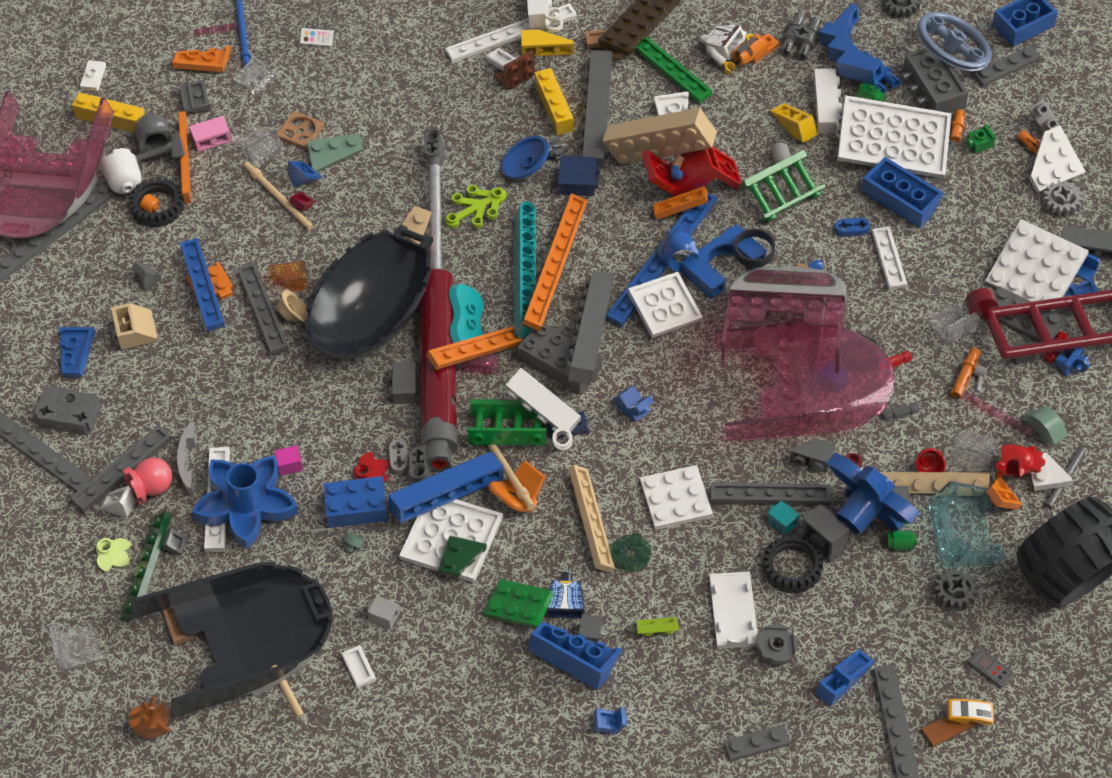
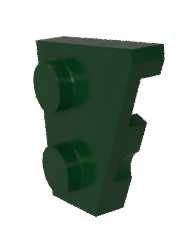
[438,536,487,578]

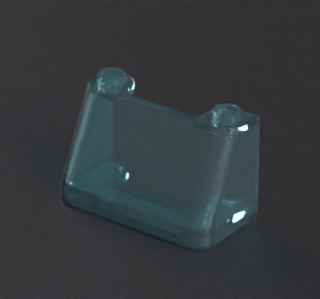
[930,481,1005,567]

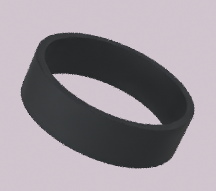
[734,229,775,268]

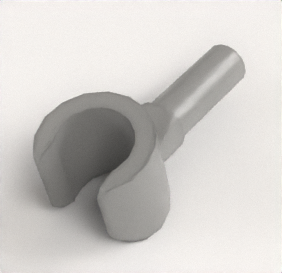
[974,365,986,392]

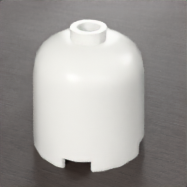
[101,148,141,194]

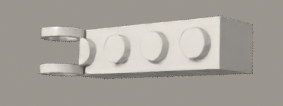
[527,0,563,32]
[814,69,842,139]
[506,368,581,451]

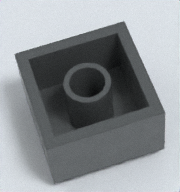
[802,504,849,563]

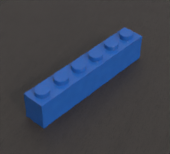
[388,452,503,523]

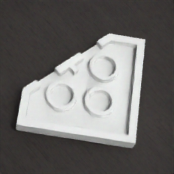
[1029,126,1086,193]

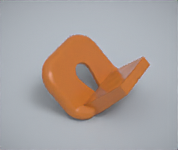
[488,461,546,512]

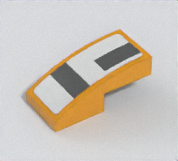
[947,699,994,726]

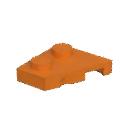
[986,477,1022,510]

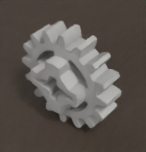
[1043,180,1084,216]

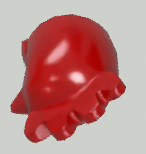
[995,444,1046,477]

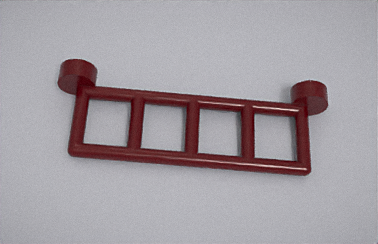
[964,288,1112,359]

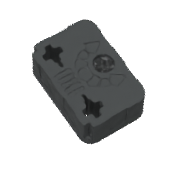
[34,387,101,435]

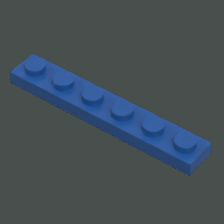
[180,238,225,331]

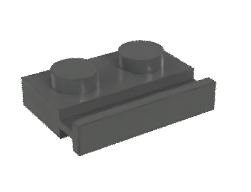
[179,80,210,114]

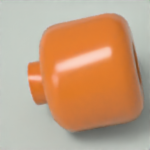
[139,194,160,213]

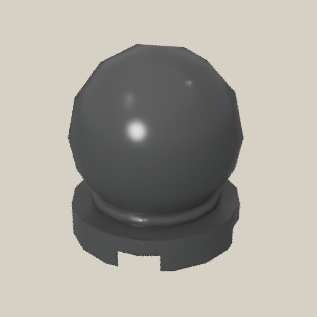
[134,113,173,158]

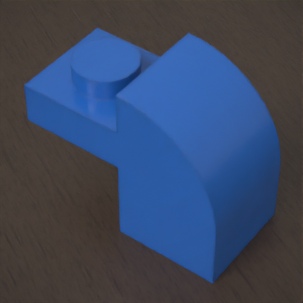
[612,385,654,422]

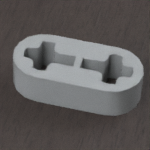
[389,439,409,475]

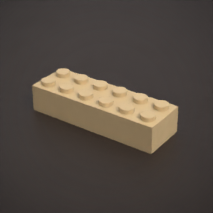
[602,107,717,164]

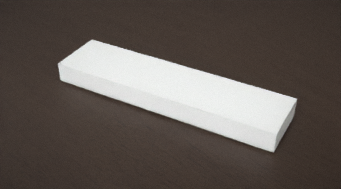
[871,226,907,290]

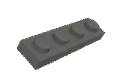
[973,45,1041,87]

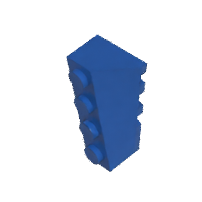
[528,622,622,690]

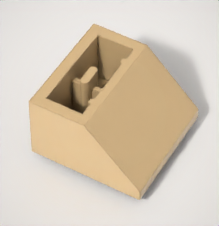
[111,303,158,350]

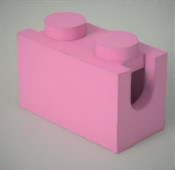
[189,116,232,152]

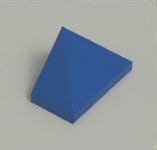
[288,161,321,187]

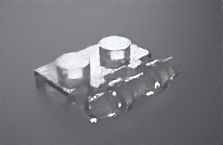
[233,57,278,95]

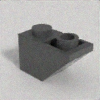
[790,439,836,473]

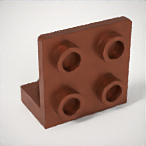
[494,50,535,90]

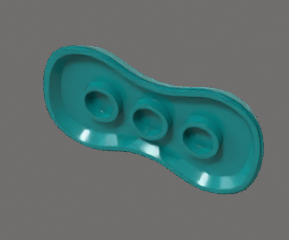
[449,284,484,343]

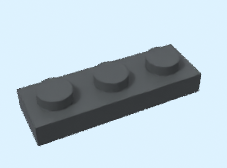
[724,724,791,762]

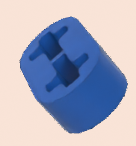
[835,218,870,237]

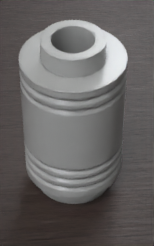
[771,143,794,174]

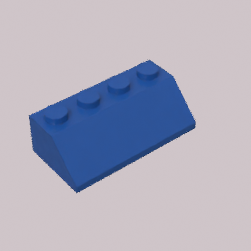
[861,157,944,228]

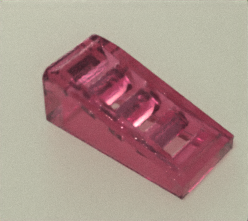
[459,354,500,375]

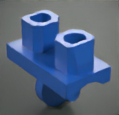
[1055,348,1090,377]

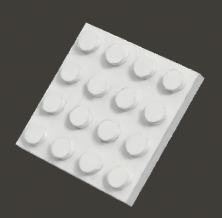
[985,219,1088,312]
[399,499,503,583]

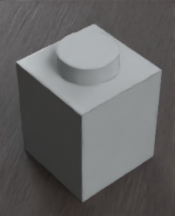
[366,596,400,629]

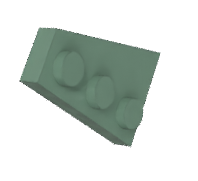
[307,133,363,172]

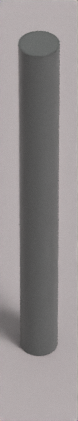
[1045,447,1086,509]

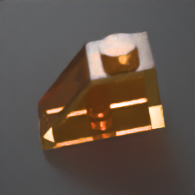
[268,261,309,291]

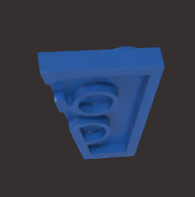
[59,327,96,377]

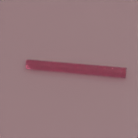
[962,391,1033,436]

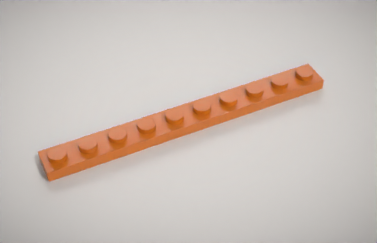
[522,193,587,331]

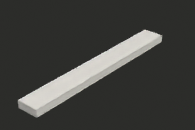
[445,3,577,63]

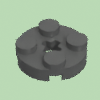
[756,624,798,665]

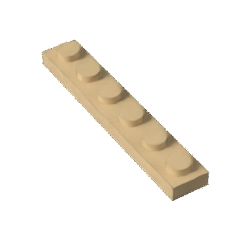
[569,465,615,572]
[879,472,990,494]

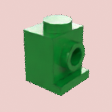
[856,83,886,102]
[966,124,996,154]

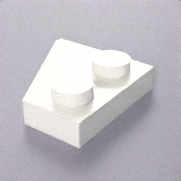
[1030,453,1073,491]

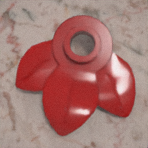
[353,452,390,483]

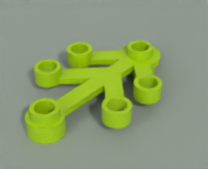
[445,185,507,229]

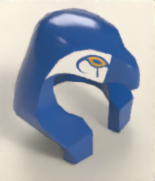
[657,230,699,273]

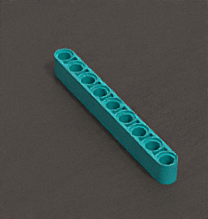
[514,201,536,339]

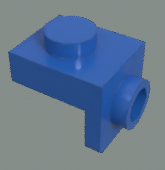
[593,707,627,734]

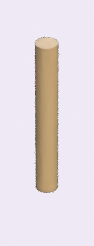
[271,665,304,718]

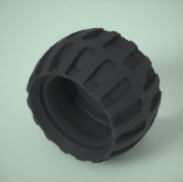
[1016,496,1112,608]

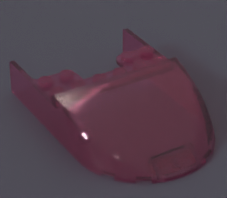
[715,318,895,442]

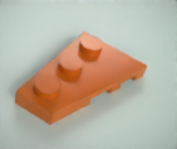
[172,46,231,72]

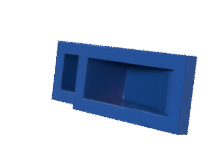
[815,649,875,706]

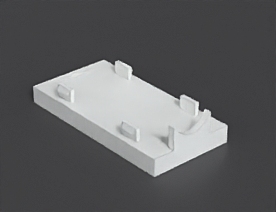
[709,572,758,649]

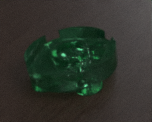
[611,533,651,572]

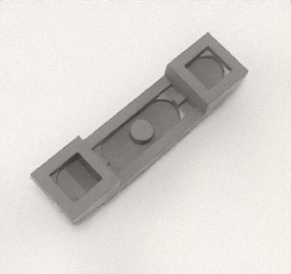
[177,422,197,497]

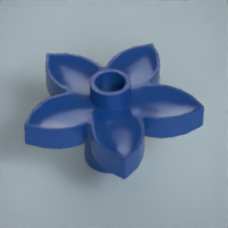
[826,452,920,535]
[192,456,298,549]

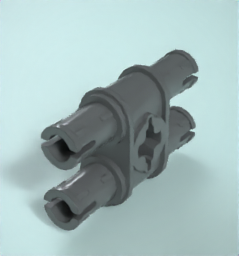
[780,12,822,61]

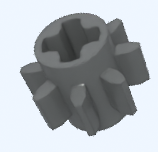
[548,137,567,160]

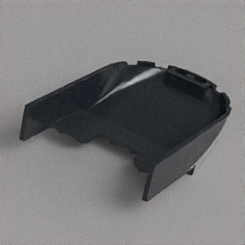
[131,562,332,718]

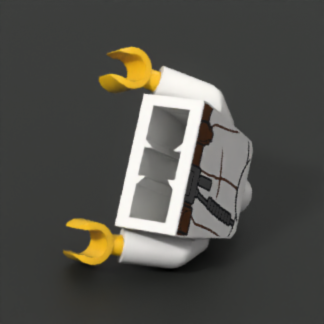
[701,25,754,75]

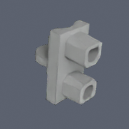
[1028,99,1060,133]

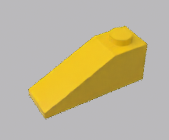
[521,30,574,56]
[770,103,817,142]

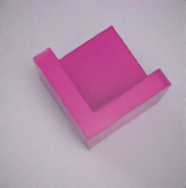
[275,445,303,476]

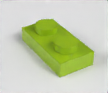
[636,617,679,636]

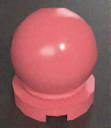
[122,457,172,505]

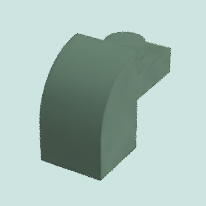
[1021,405,1068,445]

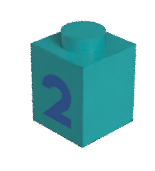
[767,500,799,535]

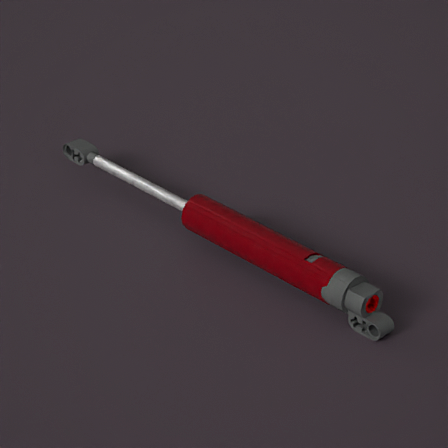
[409,129,458,483]

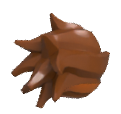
[128,696,173,739]

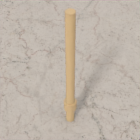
[243,161,314,231]
[487,445,535,510]

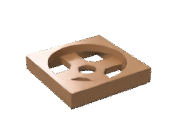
[276,111,324,150]

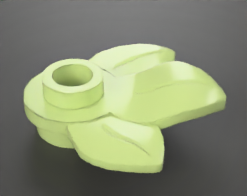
[96,538,132,572]

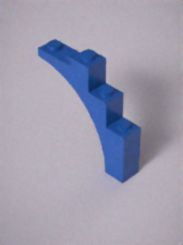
[819,3,884,85]

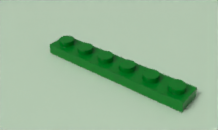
[635,37,712,104]

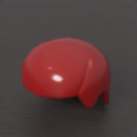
[915,447,946,472]

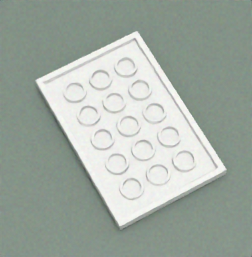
[837,96,951,179]

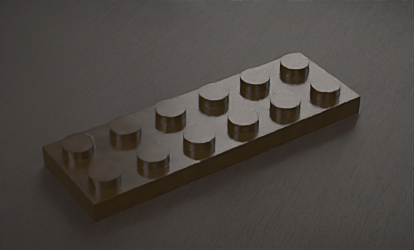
[598,0,680,56]

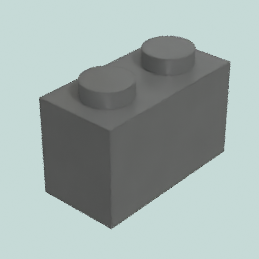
[389,361,417,404]

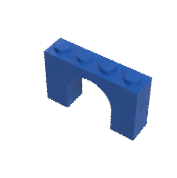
[681,224,767,299]

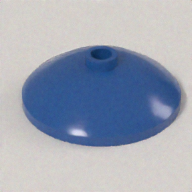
[501,136,550,180]

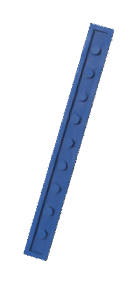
[606,193,717,327]

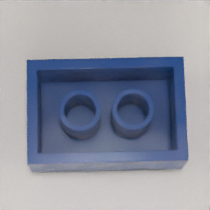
[992,0,1058,47]
[324,476,388,528]

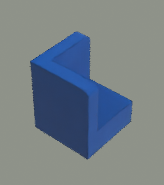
[1076,253,1100,280]

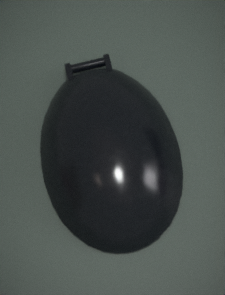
[305,225,433,358]

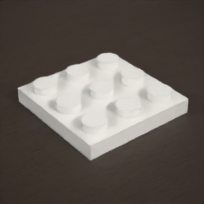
[627,272,703,338]
[640,465,713,530]

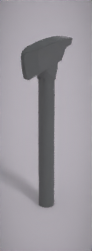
[135,131,185,162]

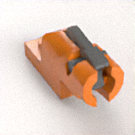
[731,33,780,66]

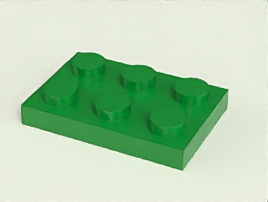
[483,579,554,629]

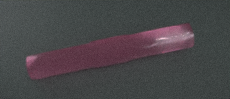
[193,23,239,36]

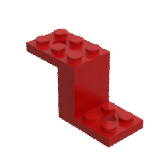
[642,146,742,197]

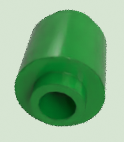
[888,530,917,551]

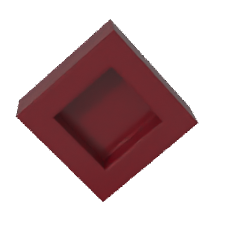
[289,192,315,211]

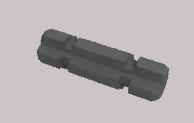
[881,402,919,421]

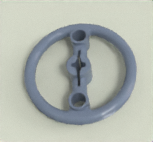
[917,12,992,71]

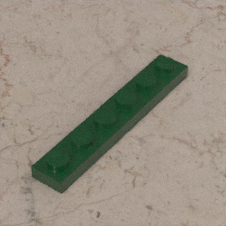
[120,511,172,622]

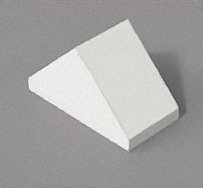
[100,486,136,518]

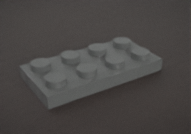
[994,286,1067,343]

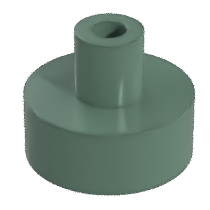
[343,532,365,552]

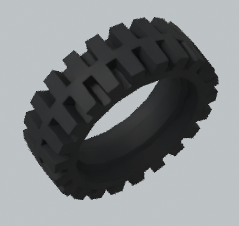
[129,177,184,228]
[763,534,823,594]

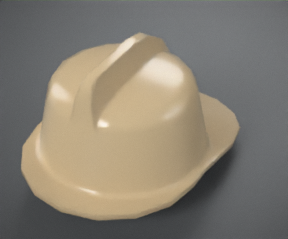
[276,290,307,323]

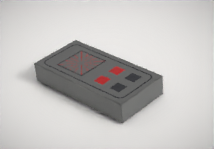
[968,648,1015,689]

